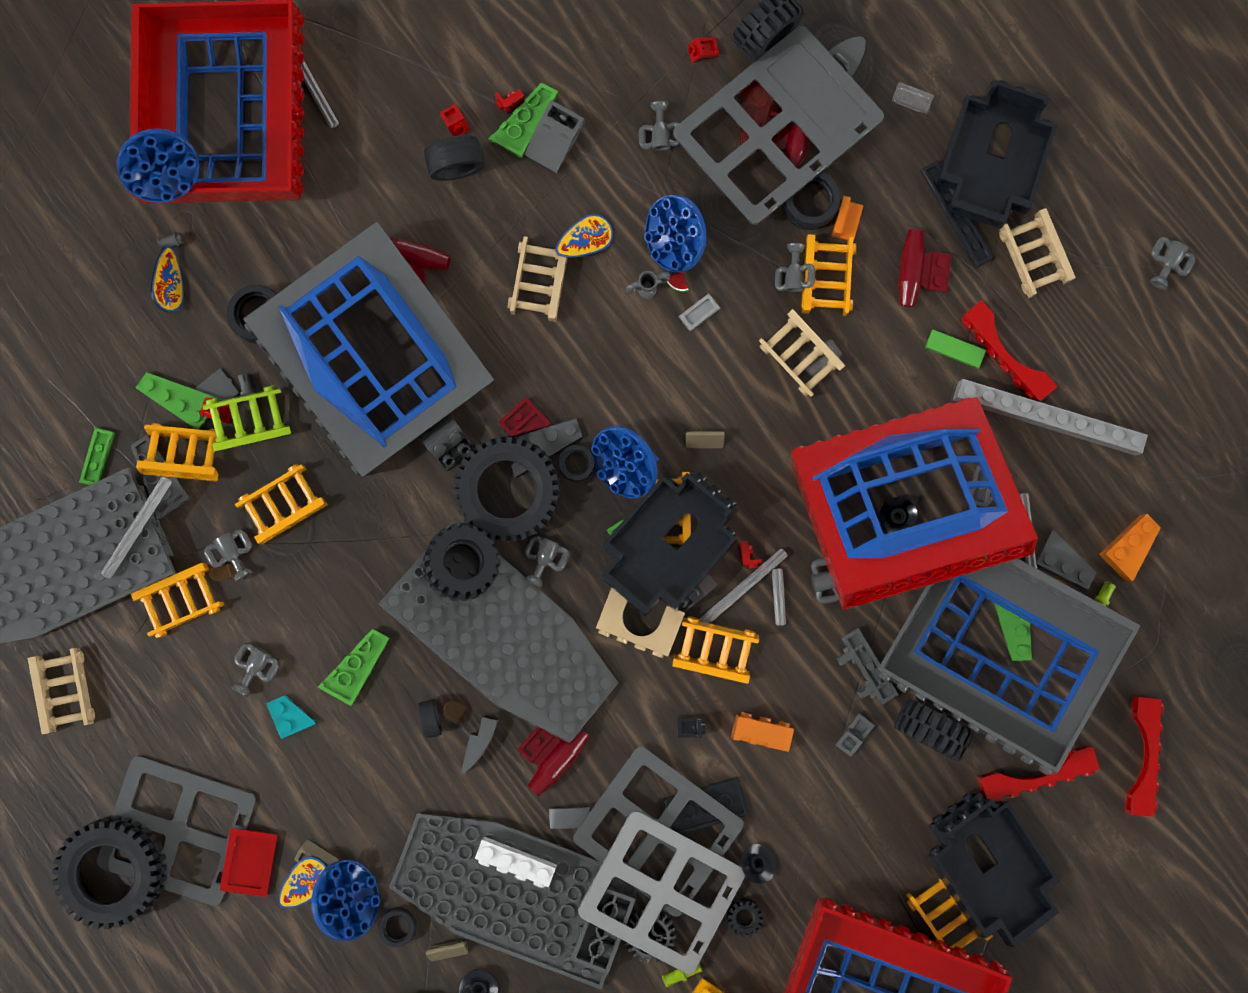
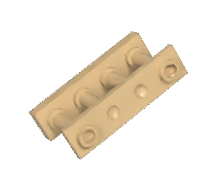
[999,208,1076,298]
[507,237,568,322]
[759,309,845,397]
[28,648,95,734]

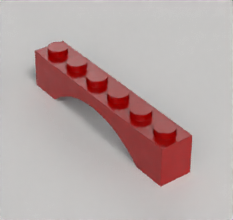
[961,300,1057,402]
[1125,696,1164,817]
[977,745,1100,802]

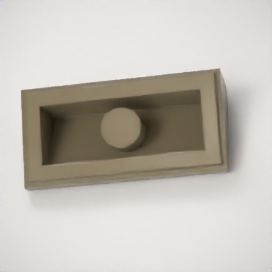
[685,432,725,448]
[294,840,339,866]
[426,939,468,962]

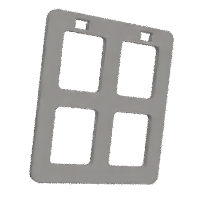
[578,811,745,974]

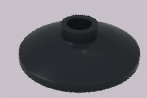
[879,497,918,533]
[741,844,776,884]
[459,969,498,993]

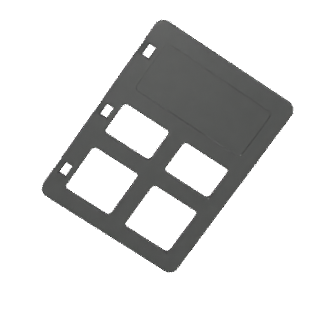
[673,26,884,225]

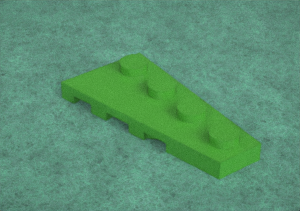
[488,83,558,158]
[136,372,221,430]
[994,603,1032,661]
[318,629,390,706]

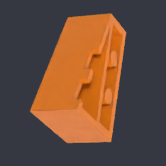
[1099,514,1161,582]
[731,712,794,752]

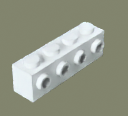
[475,837,557,888]

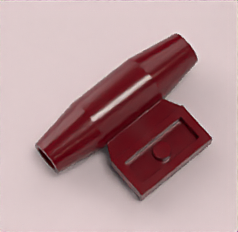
[764,111,811,169]
[898,229,951,307]
[389,237,451,284]
[517,727,590,796]

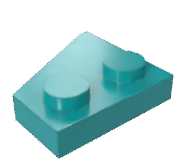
[266,695,317,739]

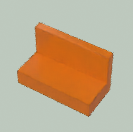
[832,196,863,242]

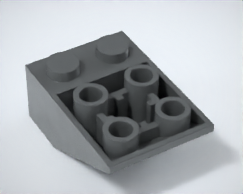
[524,100,585,173]

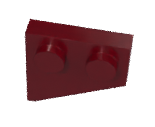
[498,397,551,437]

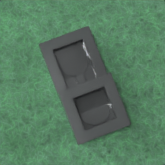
[836,712,875,757]
[549,807,591,829]

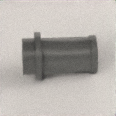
[157,232,184,250]

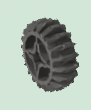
[624,909,676,963]

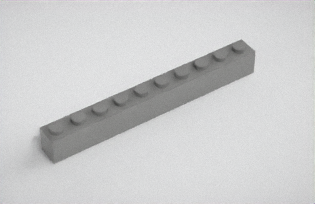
[953,379,1148,455]

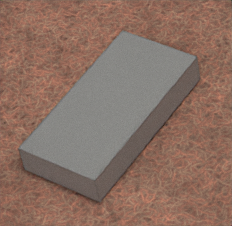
[679,293,720,332]

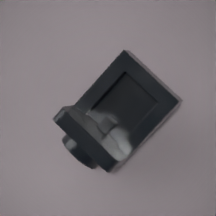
[677,717,705,738]

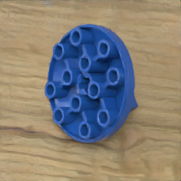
[117,129,199,203]
[644,195,707,272]
[591,426,660,499]
[311,860,380,941]

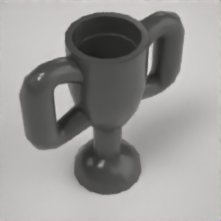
[638,101,680,151]
[1150,237,1195,290]
[775,243,815,292]
[626,271,670,299]
[204,529,253,582]
[524,535,570,587]
[811,558,839,604]
[232,643,279,697]

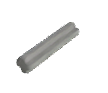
[772,568,786,626]

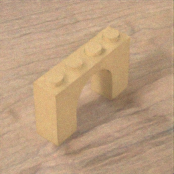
[596,588,685,658]

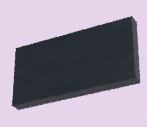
[664,777,749,835]

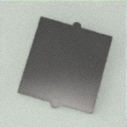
[194,368,240,401]

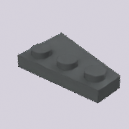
[1036,529,1097,590]

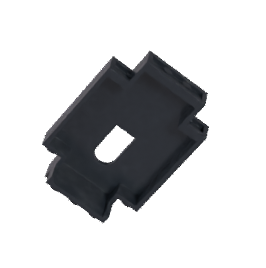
[936,80,1057,229]
[600,471,738,617]
[926,791,1061,947]

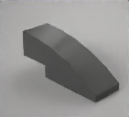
[461,716,499,774]

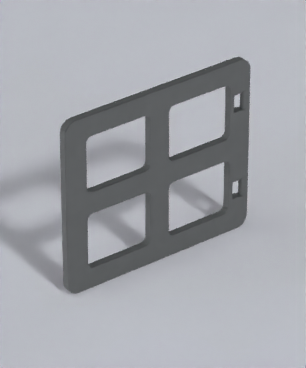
[573,747,743,917]
[97,756,256,906]

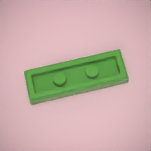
[925,330,986,369]
[79,427,115,485]

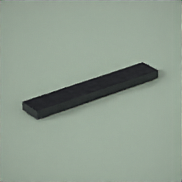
[920,160,993,268]

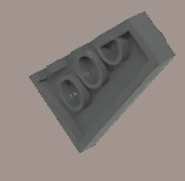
[510,419,582,478]
[131,435,191,520]

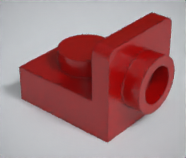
[688,37,720,63]
[494,89,525,114]
[439,103,470,137]
[200,397,232,425]
[739,541,762,569]

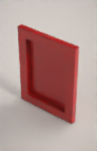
[220,828,278,897]

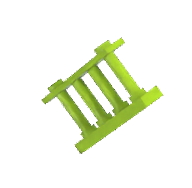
[202,385,291,451]

